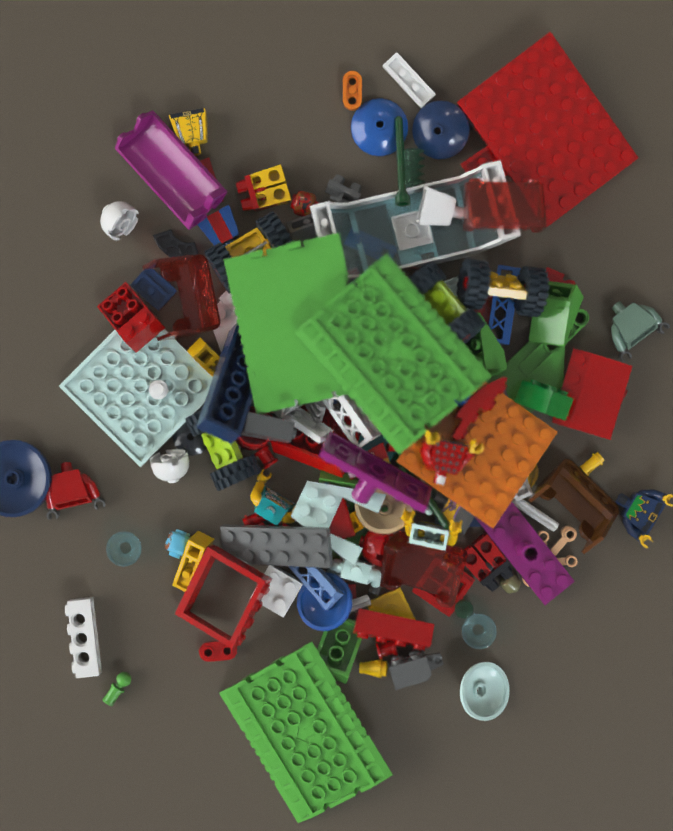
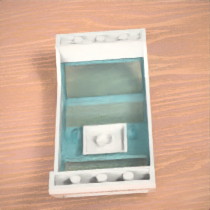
[310,160,521,282]

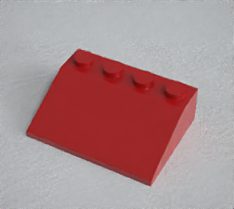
[552,348,633,440]
[270,405,361,478]

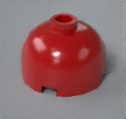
[359,530,393,567]

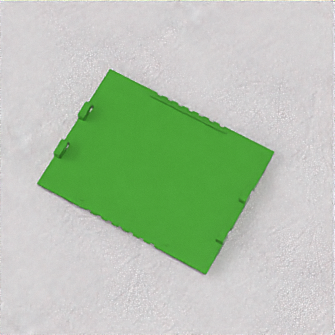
[224,233,350,414]
[295,253,491,454]
[219,642,393,823]

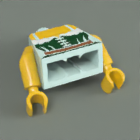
[401,508,462,550]

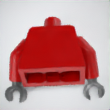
[46,462,106,520]

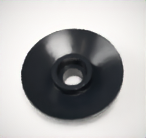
[173,422,207,456]

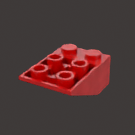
[97,282,165,353]

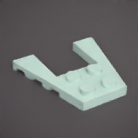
[291,481,386,566]

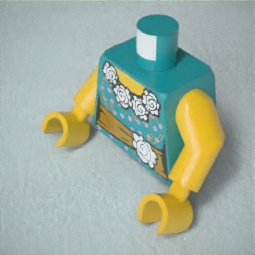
[250,469,296,526]

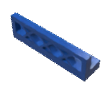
[488,265,521,345]

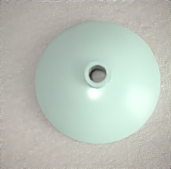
[460,662,510,721]

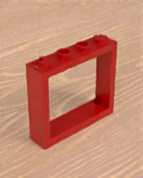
[175,545,272,649]

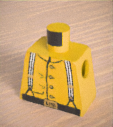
[169,108,208,156]

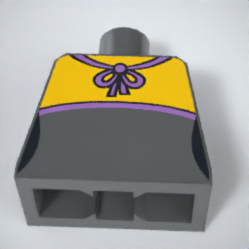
[433,492,474,534]

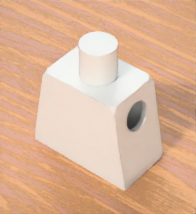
[416,185,464,226]

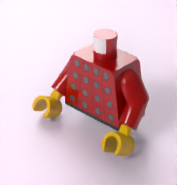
[419,430,484,485]

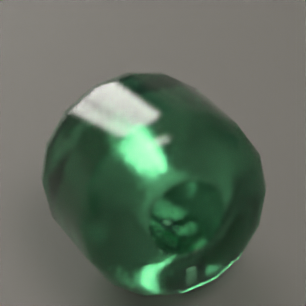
[454,599,474,619]

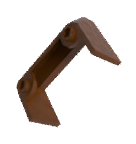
[528,459,619,554]

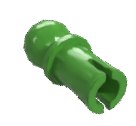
[102,672,131,706]

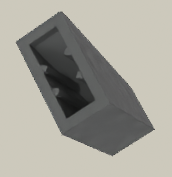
[241,412,297,443]

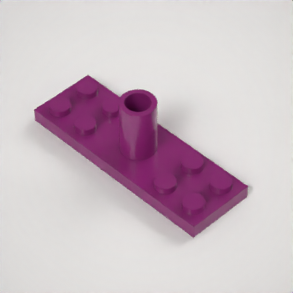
[319,431,432,513]
[474,501,575,605]

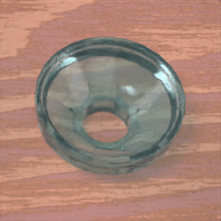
[106,531,142,567]
[462,614,497,649]

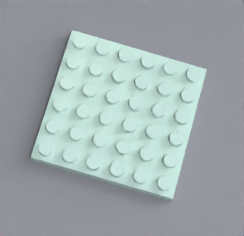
[59,329,213,467]

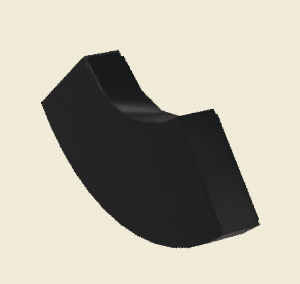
[153,230,201,263]

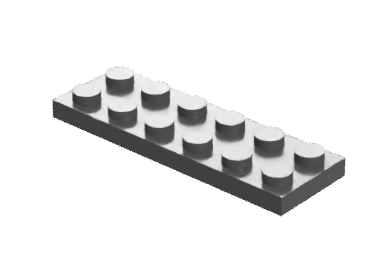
[220,524,333,568]

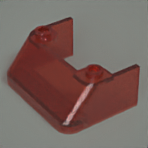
[142,254,221,341]

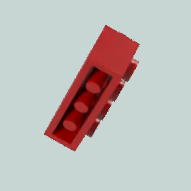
[353,608,435,651]

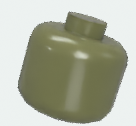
[499,573,521,594]

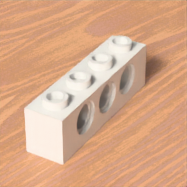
[65,597,102,678]

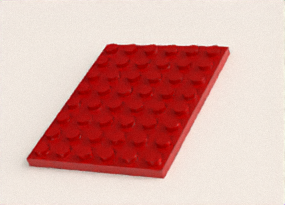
[456,31,638,227]

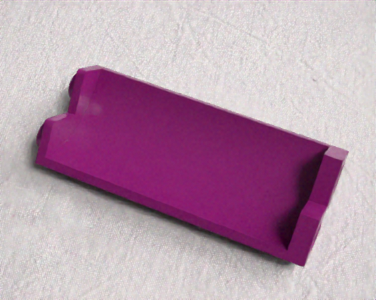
[115,110,228,230]

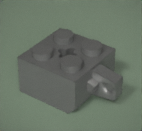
[388,650,444,690]

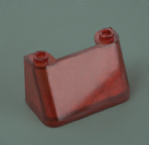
[463,178,546,233]
[380,531,467,608]

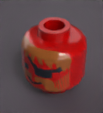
[290,191,320,217]

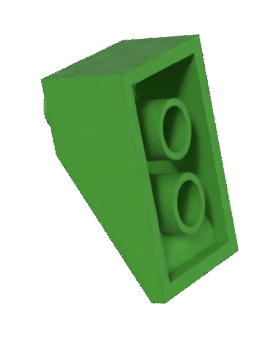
[317,618,362,684]

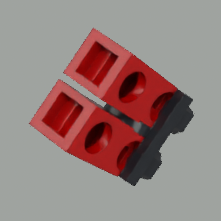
[457,532,514,592]

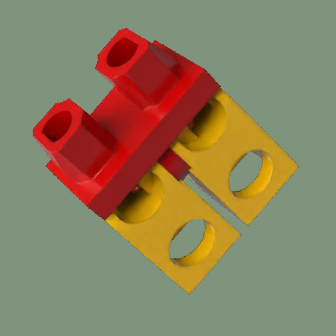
[235,164,292,212]

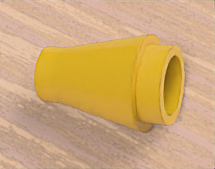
[359,659,388,678]

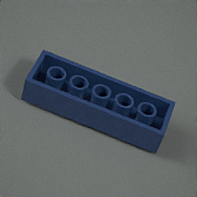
[196,323,253,444]

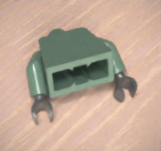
[611,301,670,362]

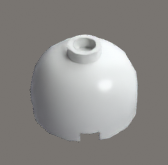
[100,201,139,240]
[150,449,189,483]

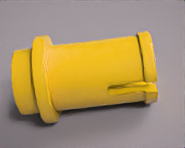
[579,452,605,476]

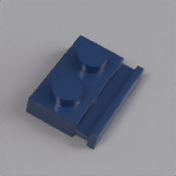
[130,265,177,311]

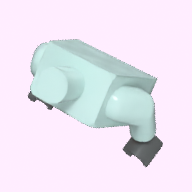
[326,556,381,598]

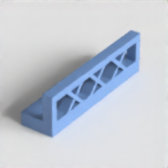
[288,566,344,610]

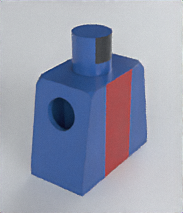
[198,205,240,246]

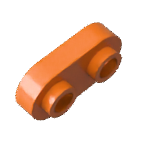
[343,71,362,111]

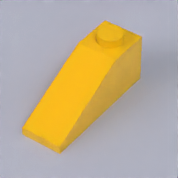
[187,337,220,377]
[172,531,214,592]

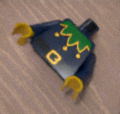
[615,489,673,548]

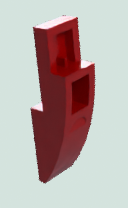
[449,377,508,442]

